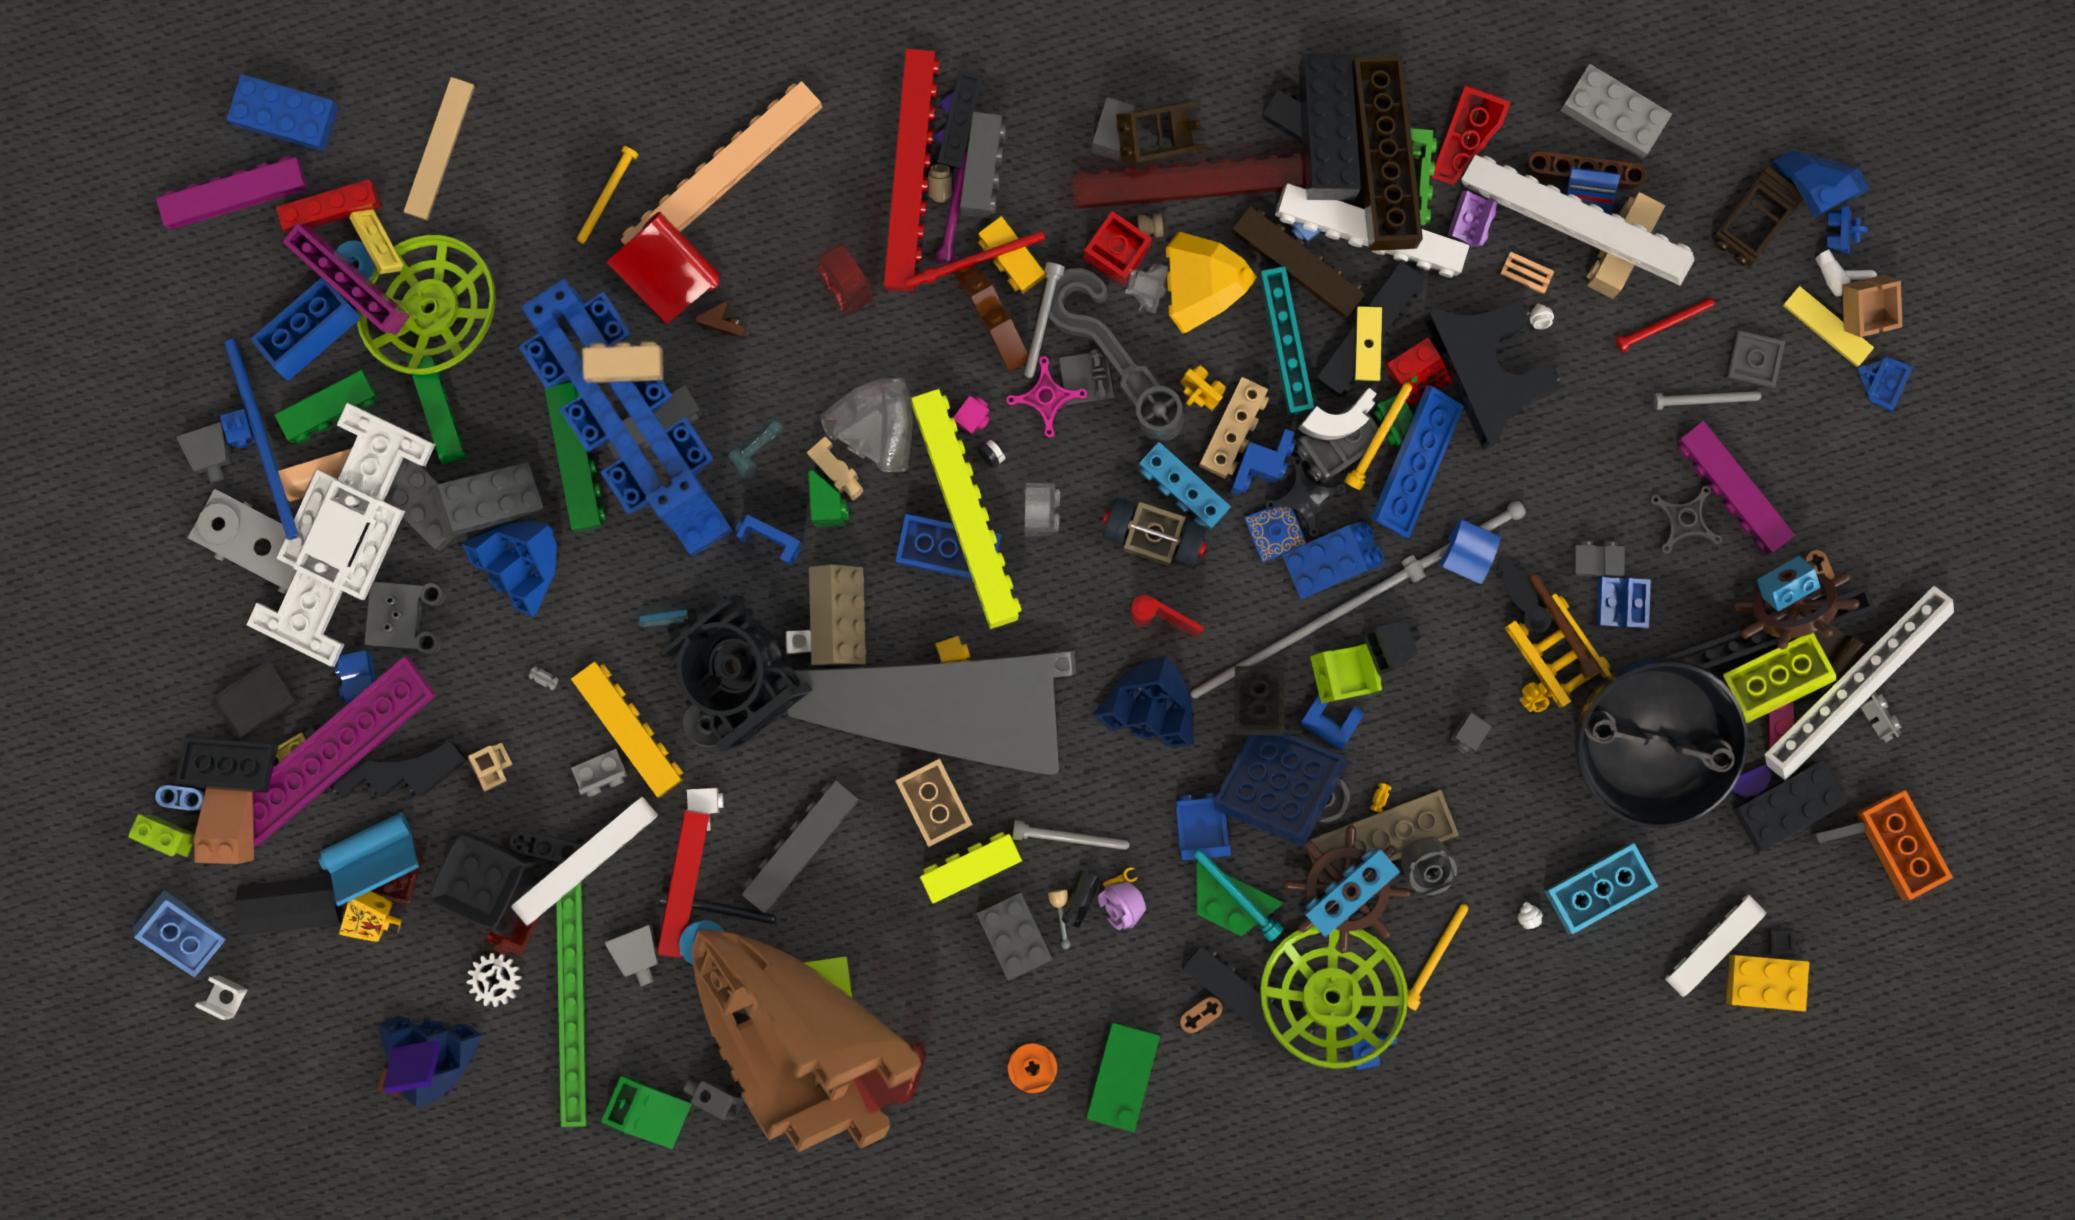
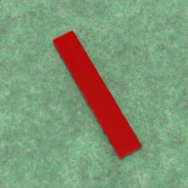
[656,809,710,958]

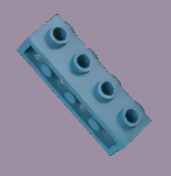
[1139,442,1231,530]

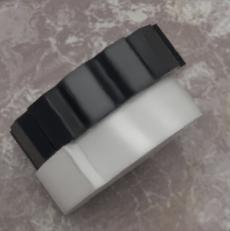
[977,440,1005,468]

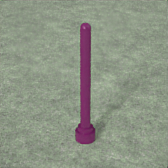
[935,152,968,264]

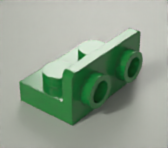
[1374,395,1414,449]

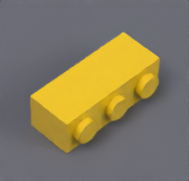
[978,216,1045,294]

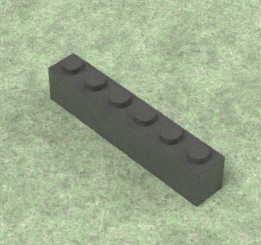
[742,781,860,913]

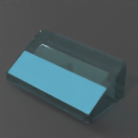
[639,605,690,629]

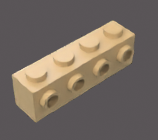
[1199,377,1270,479]

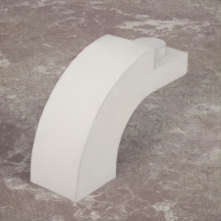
[1298,388,1376,440]

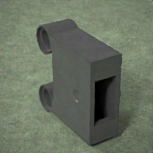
[364,582,446,655]

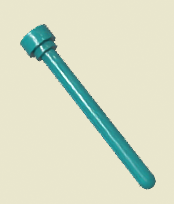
[1194,850,1284,941]

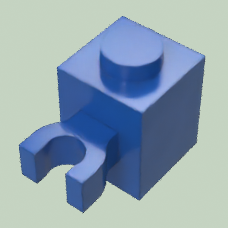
[220,409,255,449]

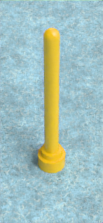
[1344,383,1412,490]
[1407,904,1468,1011]

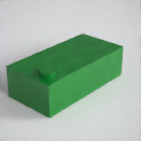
[1086,1022,1160,1132]

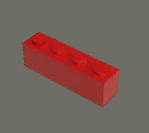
[276,179,381,234]

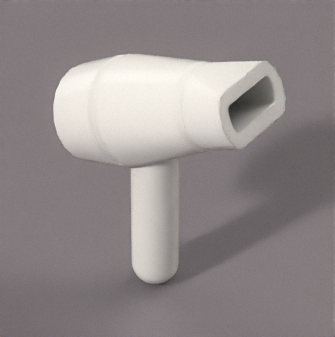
[1815,250,1877,296]

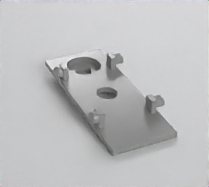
[188,489,297,595]

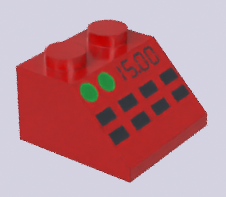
[1385,338,1451,407]

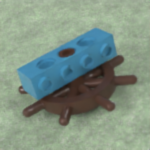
[1284,825,1411,953]

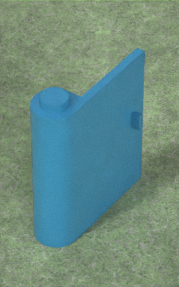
[318,812,419,906]

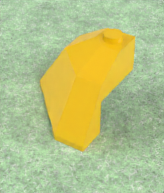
[1166,232,1257,334]

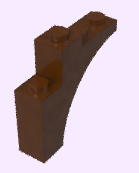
[952,255,1029,372]

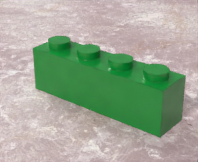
[275,370,379,444]

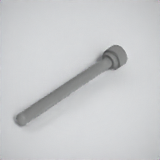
[1025,262,1065,378]
[1012,820,1130,850]

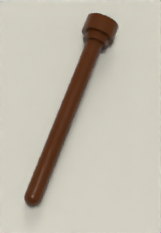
[1529,573,1602,679]

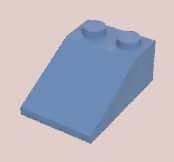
[133,890,226,978]

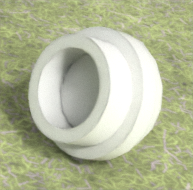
[1529,304,1554,329]
[1518,902,1543,929]

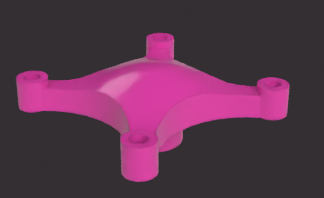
[1006,356,1088,438]

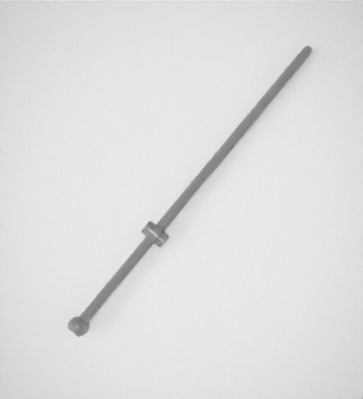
[1190,501,1526,698]

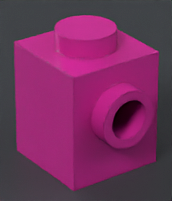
[953,396,990,436]

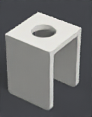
[195,975,248,1020]

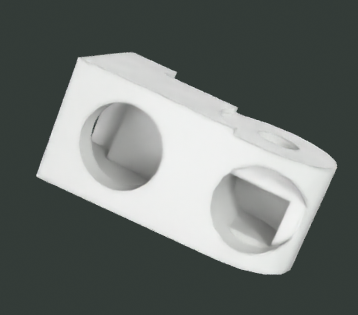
[785,630,811,655]

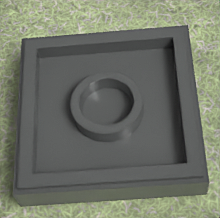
[1726,330,1785,389]

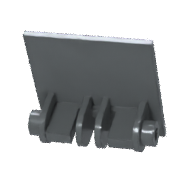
[1059,350,1114,405]

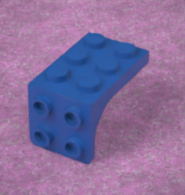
[1282,521,1383,600]

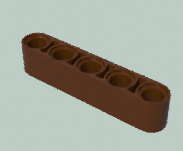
[1526,151,1646,190]

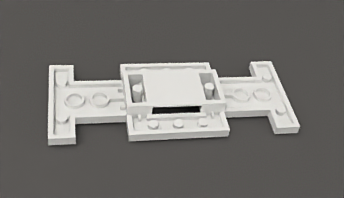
[247,403,435,667]

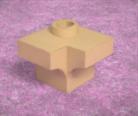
[468,742,512,792]

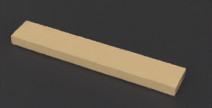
[404,77,475,221]

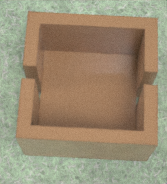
[1842,275,1902,337]

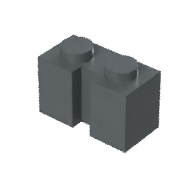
[1572,541,1625,577]
[1449,713,1492,754]

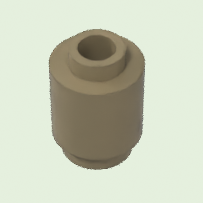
[928,164,952,202]

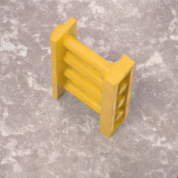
[1504,593,1611,708]

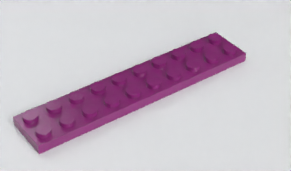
[252,656,437,846]

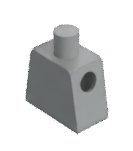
[605,925,660,987]

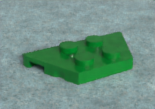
[1196,861,1283,936]

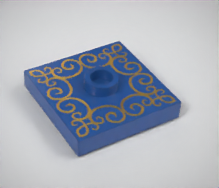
[1244,507,1307,563]

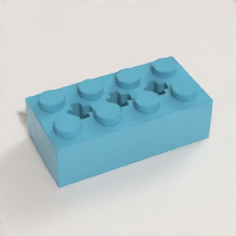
[1544,843,1659,934]

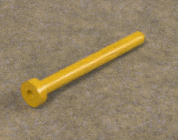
[577,146,638,244]

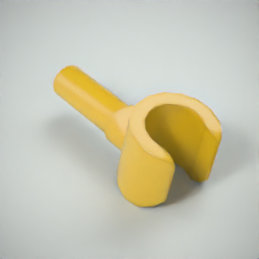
[1103,867,1138,887]

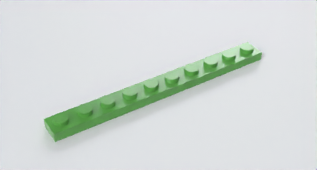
[556,881,587,1127]

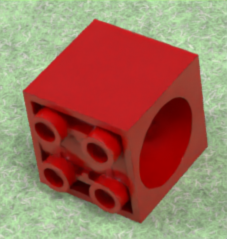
[1083,211,1152,287]

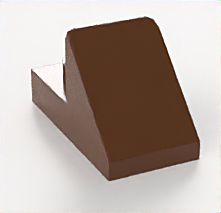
[695,301,746,339]

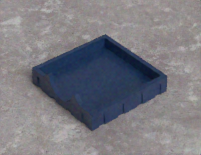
[1213,721,1347,847]

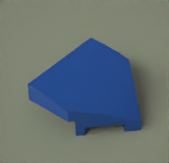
[1857,357,1913,412]

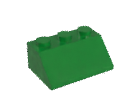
[809,471,849,528]

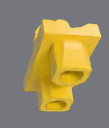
[1180,365,1226,411]

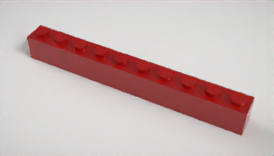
[884,49,940,292]

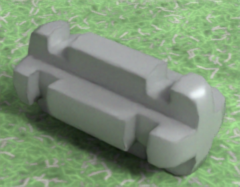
[529,666,559,690]

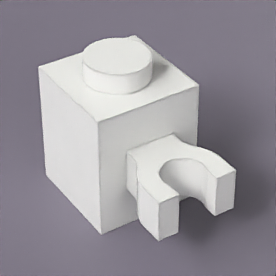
[687,788,724,831]

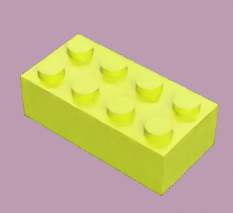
[1723,633,1836,723]
[920,832,1022,904]

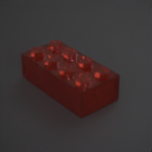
[817,242,874,316]

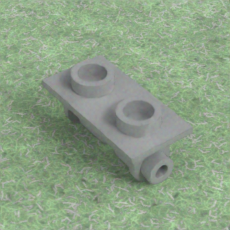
[1860,692,1902,743]

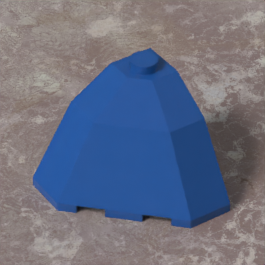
[1772,150,1870,218]
[461,520,557,617]

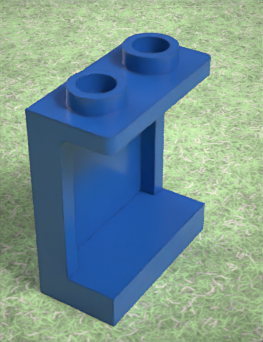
[735,515,803,567]
[1175,793,1231,860]

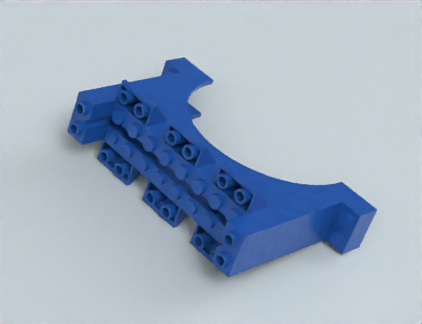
[519,279,733,557]

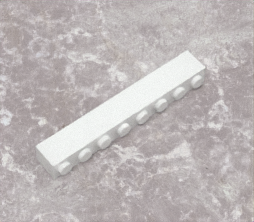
[1275,183,1470,278]

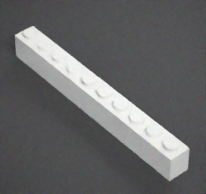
[1461,155,1694,285]
[1765,586,1954,781]

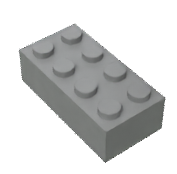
[1560,64,1672,160]

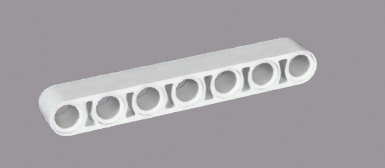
[511,797,658,926]

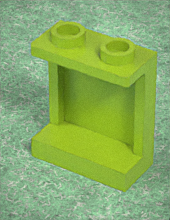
[1310,644,1382,704]
[129,814,195,857]

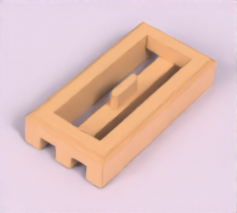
[1500,252,1555,294]

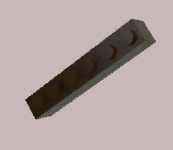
[1231,206,1365,320]

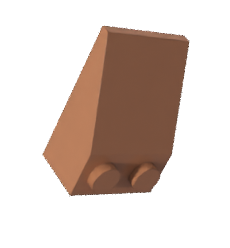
[194,788,254,864]

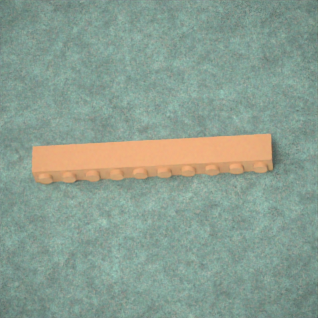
[621,81,822,245]

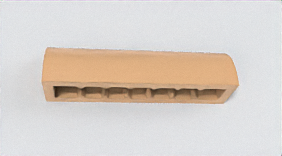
[278,448,352,502]

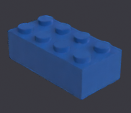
[226,74,339,152]
[250,277,361,381]
[895,514,1001,580]

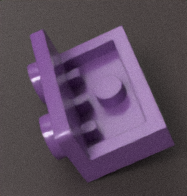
[1447,191,1498,247]

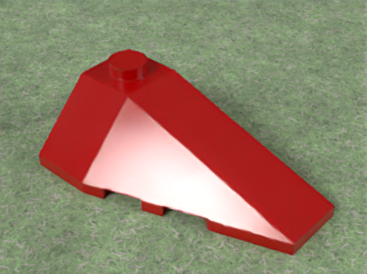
[1431,83,1511,185]

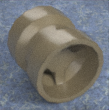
[1137,213,1163,238]

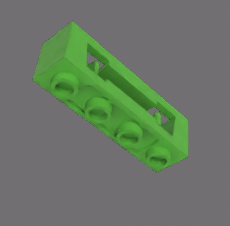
[1410,128,1437,229]

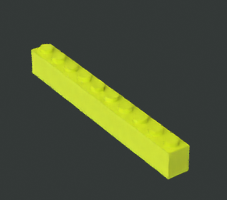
[911,389,1021,629]

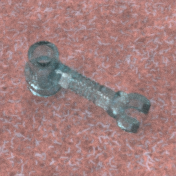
[728,420,784,477]

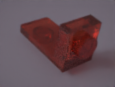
[487,914,542,956]

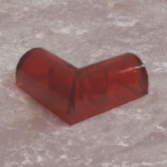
[371,856,423,906]

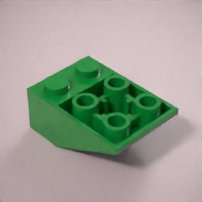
[601,1074,692,1149]

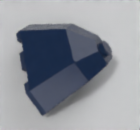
[1094,656,1194,748]
[378,1017,482,1107]

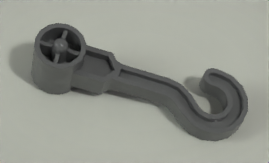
[1048,268,1184,442]

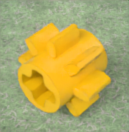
[1519,682,1552,712]

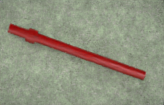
[905,231,1045,288]

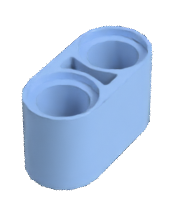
[155,785,205,811]

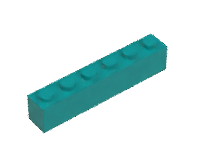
[1259,266,1314,417]

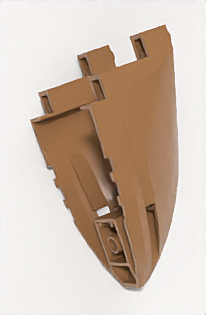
[691,929,921,1152]

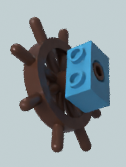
[1734,556,1860,650]

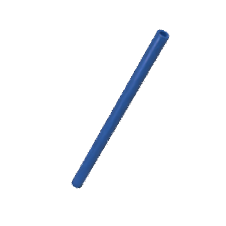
[224,339,299,540]

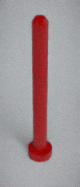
[1615,298,1715,353]

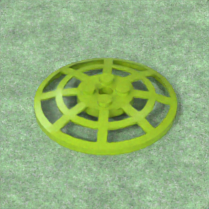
[356,235,496,375]
[1260,925,1408,1068]

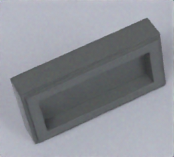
[1811,822,1866,843]

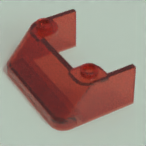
[854,1041,929,1114]

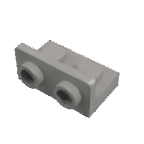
[571,749,628,797]

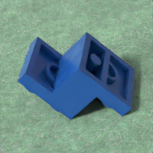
[1230,429,1296,496]

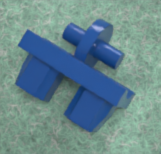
[1827,207,1868,254]

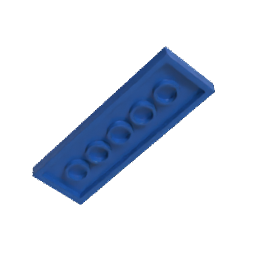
[1371,386,1464,539]

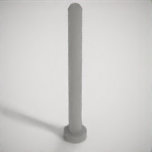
[1654,391,1761,410]

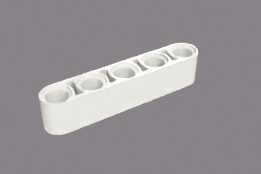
[1665,894,1767,997]

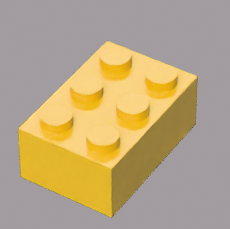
[1726,955,1809,1011]

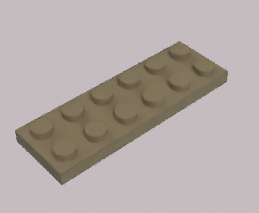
[1307,790,1459,883]

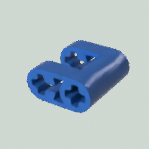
[1299,693,1365,751]

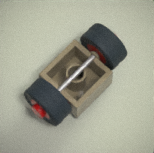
[1103,497,1207,568]

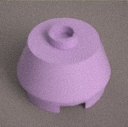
[1098,882,1146,930]

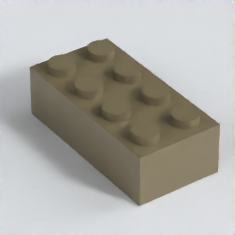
[809,565,866,666]

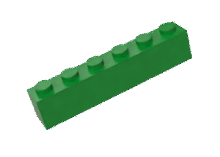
[544,382,606,532]

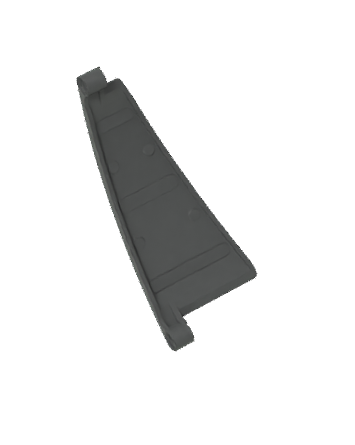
[787,648,1077,775]

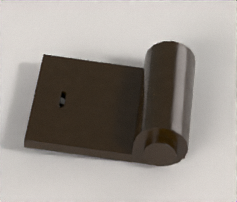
[1774,626,1868,696]

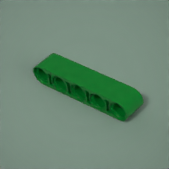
[406,346,466,465]

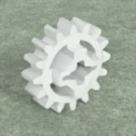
[467,953,522,1007]

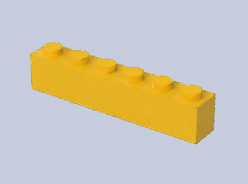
[571,662,683,798]

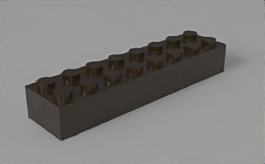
[1352,56,1423,251]

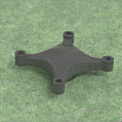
[1650,486,1722,555]

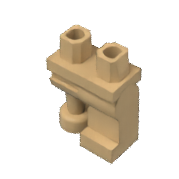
[807,437,864,501]

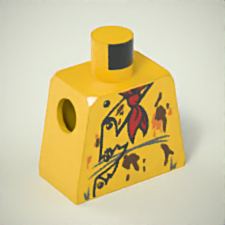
[339,891,402,942]

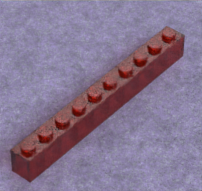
[1071,153,1306,209]

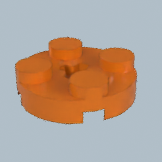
[1008,1043,1057,1093]

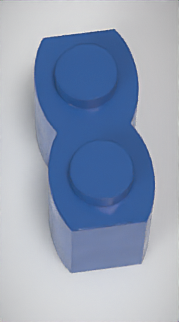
[335,650,376,704]

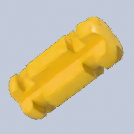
[1370,783,1391,813]

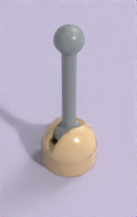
[1048,889,1071,949]

